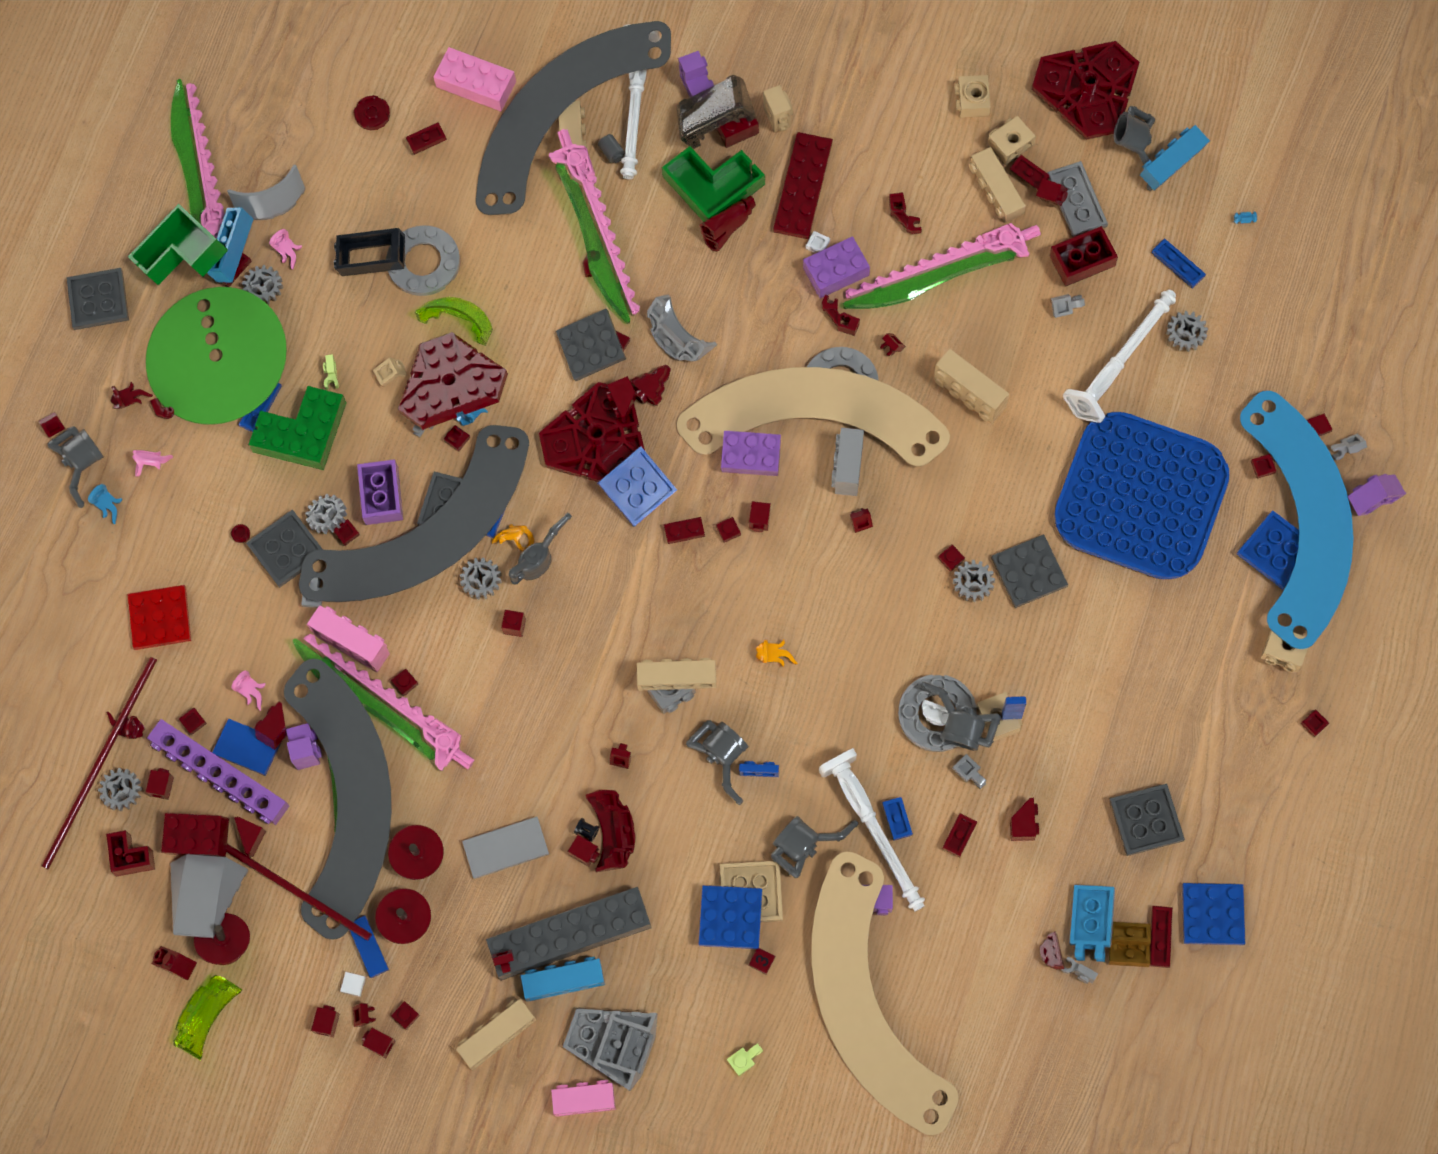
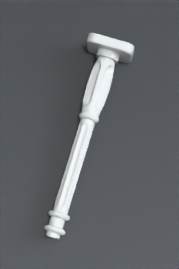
[620,24,660,179]
[1063,290,1176,423]
[819,748,925,912]

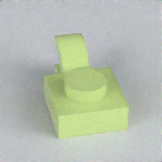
[323,354,339,390]
[727,1043,763,1076]

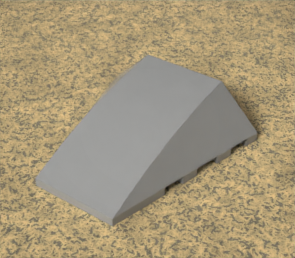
[170,854,248,938]
[563,1009,658,1091]

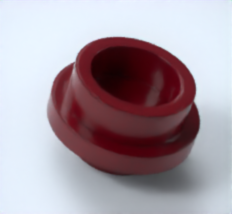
[231,524,251,543]

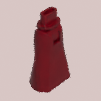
[699,195,756,252]

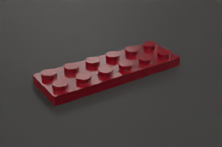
[773,132,833,240]

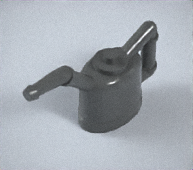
[1114,106,1155,191]
[47,426,104,508]
[509,513,572,585]
[921,682,1001,751]
[686,720,749,805]
[771,816,859,878]

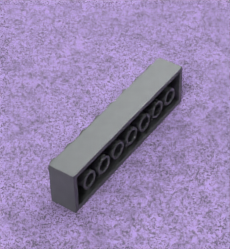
[486,887,652,981]

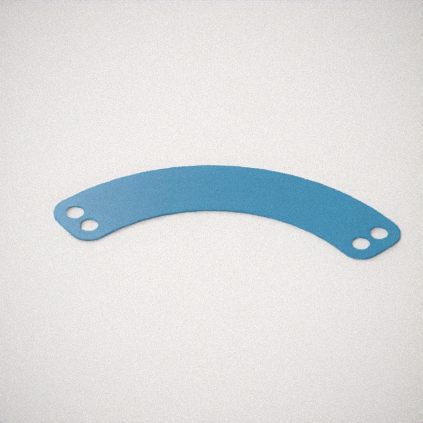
[1240,391,1354,649]

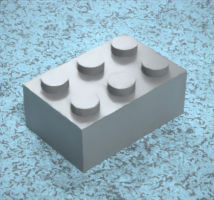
[831,428,864,496]

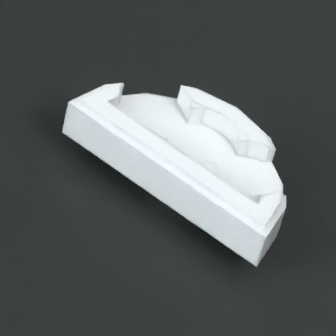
[922,699,949,726]

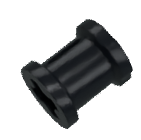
[574,818,600,843]

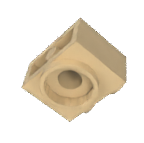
[955,75,991,118]
[763,85,793,132]
[988,116,1036,165]
[1261,630,1308,672]
[976,692,1023,742]

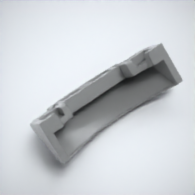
[227,165,305,220]
[647,295,717,361]

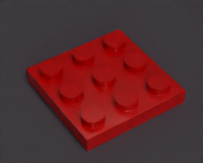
[128,585,192,650]

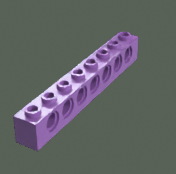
[147,719,289,825]

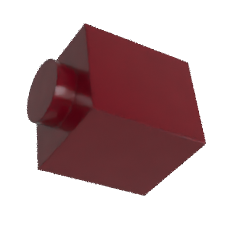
[1036,179,1068,206]
[749,501,771,532]
[501,610,526,637]
[145,768,174,800]
[567,835,600,867]
[311,1005,340,1038]
[362,1027,396,1059]

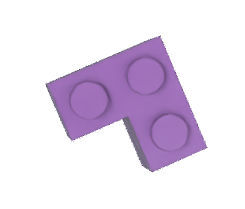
[678,51,715,105]
[1347,474,1406,516]
[286,723,322,770]

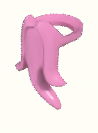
[269,229,302,270]
[133,450,173,477]
[231,670,265,711]

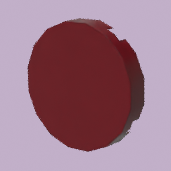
[354,95,390,131]

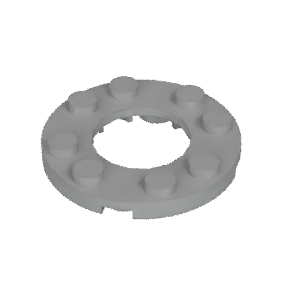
[386,226,460,296]
[807,347,878,380]
[898,675,977,752]

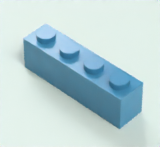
[1140,125,1210,191]
[207,207,254,283]
[521,957,605,1002]

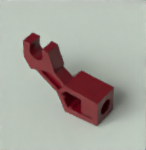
[889,192,922,234]
[822,295,860,336]

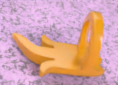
[492,524,534,551]
[756,639,798,667]

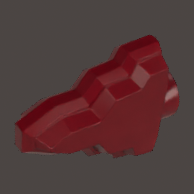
[630,365,671,406]

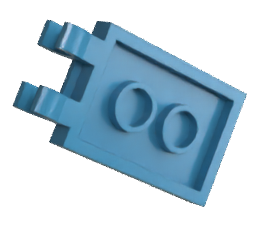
[1070,885,1115,962]

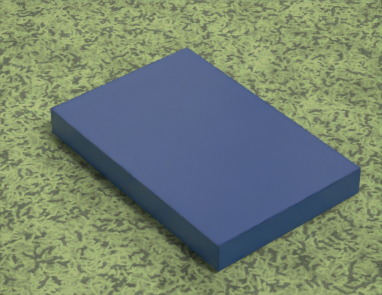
[212,718,282,776]

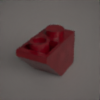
[605,376,636,423]
[255,701,287,750]
[1010,798,1039,841]
[151,946,197,980]

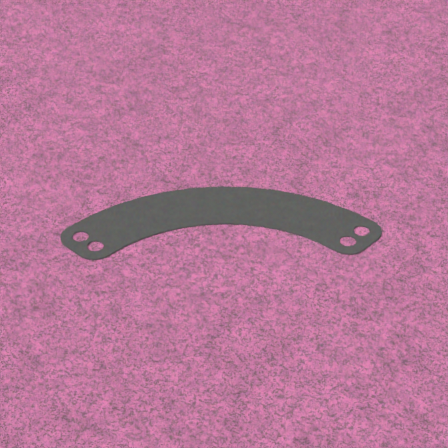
[476,21,671,215]
[299,425,529,602]
[284,659,392,940]

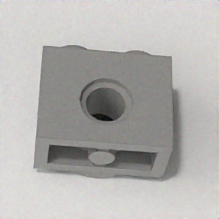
[647,689,696,714]

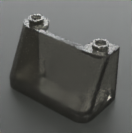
[676,75,756,149]

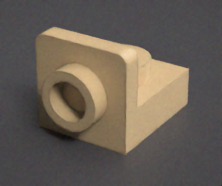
[373,358,407,386]

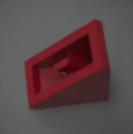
[234,816,266,858]

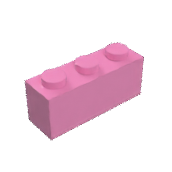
[551,1080,616,1117]

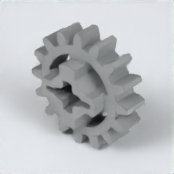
[242,265,283,304]
[1166,311,1208,352]
[305,494,347,534]
[460,558,502,600]
[953,560,995,602]
[98,768,142,811]

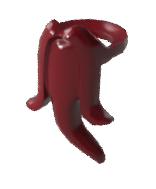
[110,382,153,409]
[106,712,145,739]

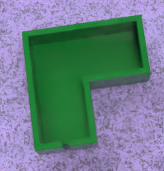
[662,146,765,222]
[128,203,228,286]
[248,386,347,471]

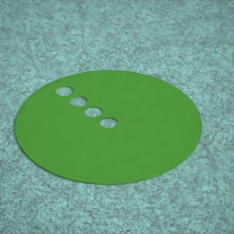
[146,287,287,424]

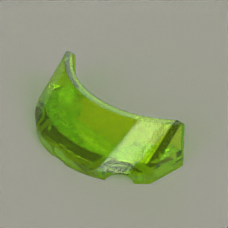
[415,297,493,346]
[173,975,242,1060]

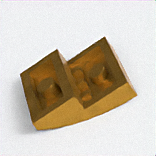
[1109,922,1151,967]

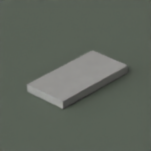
[1047,161,1108,237]
[462,817,549,879]

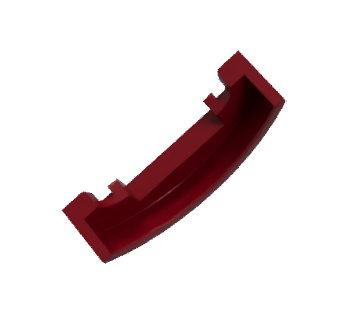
[586,790,635,873]

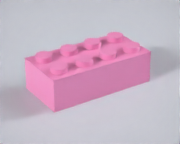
[434,47,516,112]
[307,605,390,672]

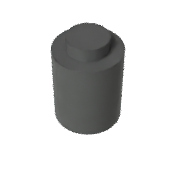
[598,134,625,163]

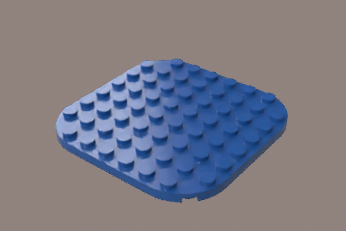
[1055,412,1229,579]

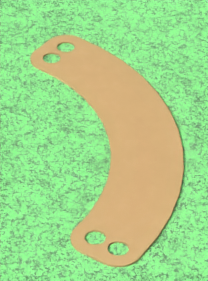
[677,367,950,466]
[812,852,958,1135]

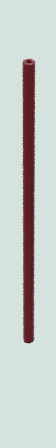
[42,657,157,870]
[226,843,372,941]

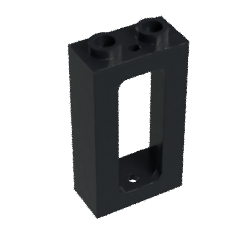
[334,228,405,276]

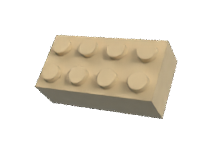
[934,349,1009,424]

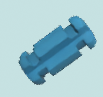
[1234,211,1257,224]

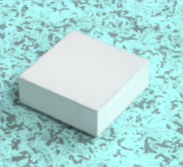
[806,231,830,253]
[340,972,366,997]

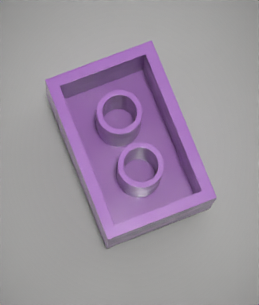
[803,236,870,299]
[721,431,781,476]
[357,459,404,525]

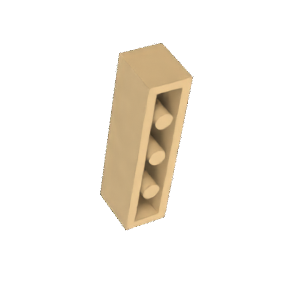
[559,101,587,176]
[969,147,1026,223]
[637,658,716,691]
[456,999,536,1071]

